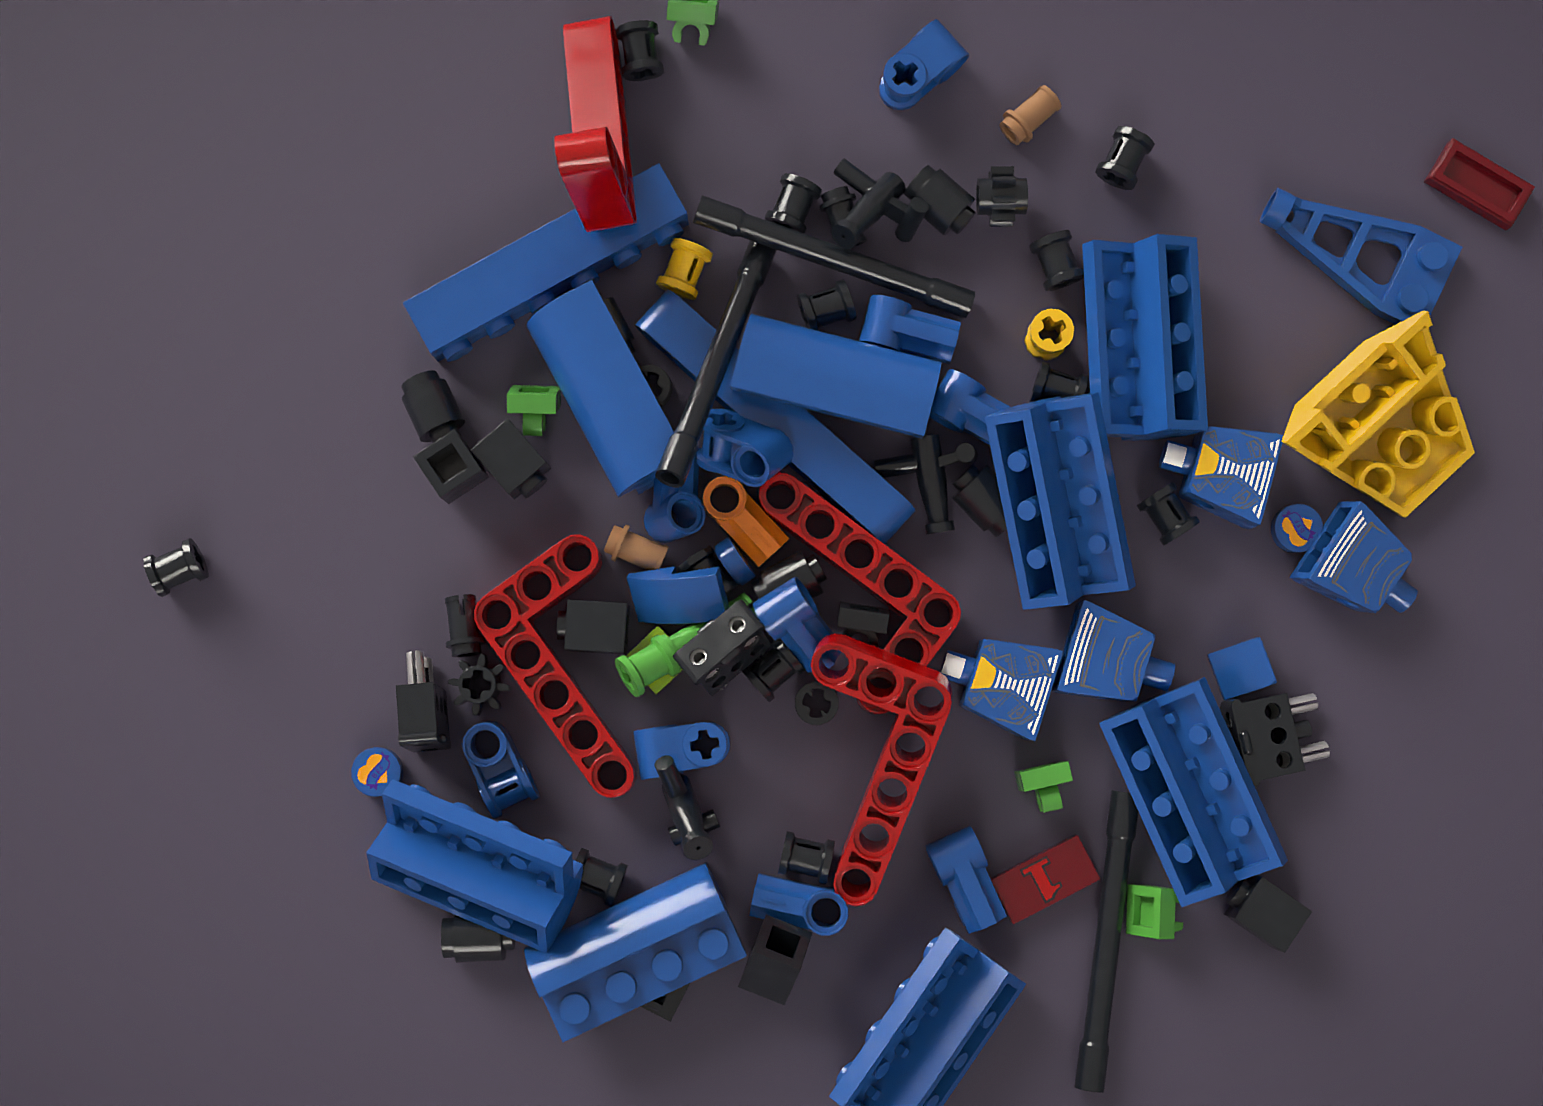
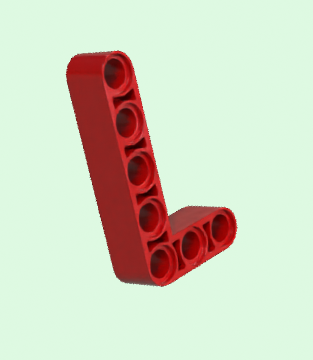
[554,16,637,232]
[759,473,961,714]
[474,534,637,798]
[811,633,952,906]

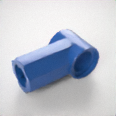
[859,295,961,364]
[929,369,1010,445]
[644,448,706,543]
[753,577,842,673]
[925,826,1007,934]
[749,873,850,936]

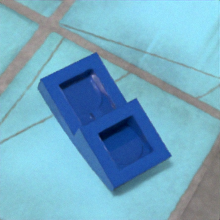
[627,566,729,624]

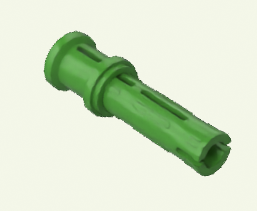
[615,593,757,697]

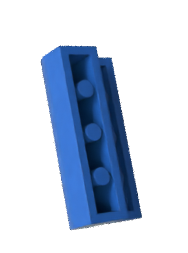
[1082,234,1208,441]
[526,280,674,498]
[730,314,942,439]
[984,392,1136,610]
[1099,677,1288,907]
[366,779,583,953]
[524,862,747,1043]
[829,927,1026,1106]

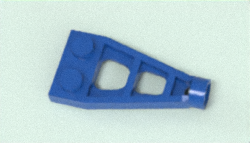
[1260,188,1463,325]

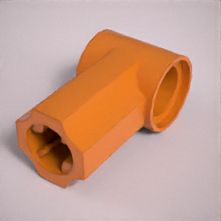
[702,476,789,567]

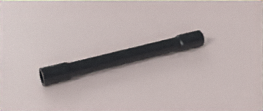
[693,195,975,319]
[655,241,777,488]
[1074,790,1139,1093]

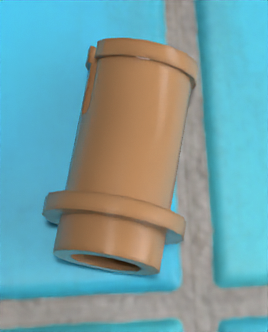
[999,85,1062,145]
[604,524,669,570]

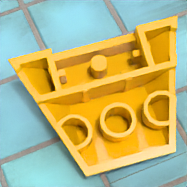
[1281,311,1475,518]

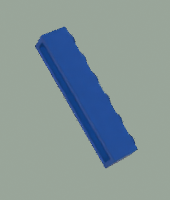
[403,163,689,362]

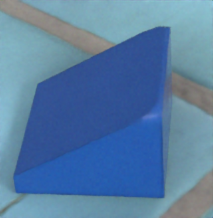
[1207,637,1277,700]

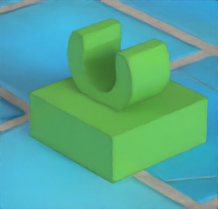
[667,0,719,46]
[507,385,561,436]
[1014,761,1073,813]
[1126,884,1183,939]

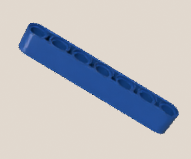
[635,289,915,544]

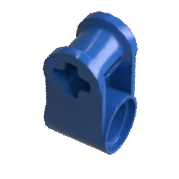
[879,19,969,110]
[696,409,794,487]
[462,721,540,819]
[633,722,731,780]

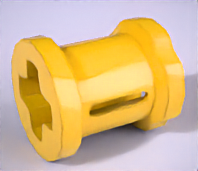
[656,238,713,300]
[1024,308,1074,361]

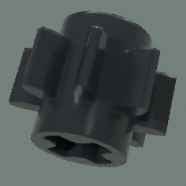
[976,166,1028,227]
[448,654,512,716]

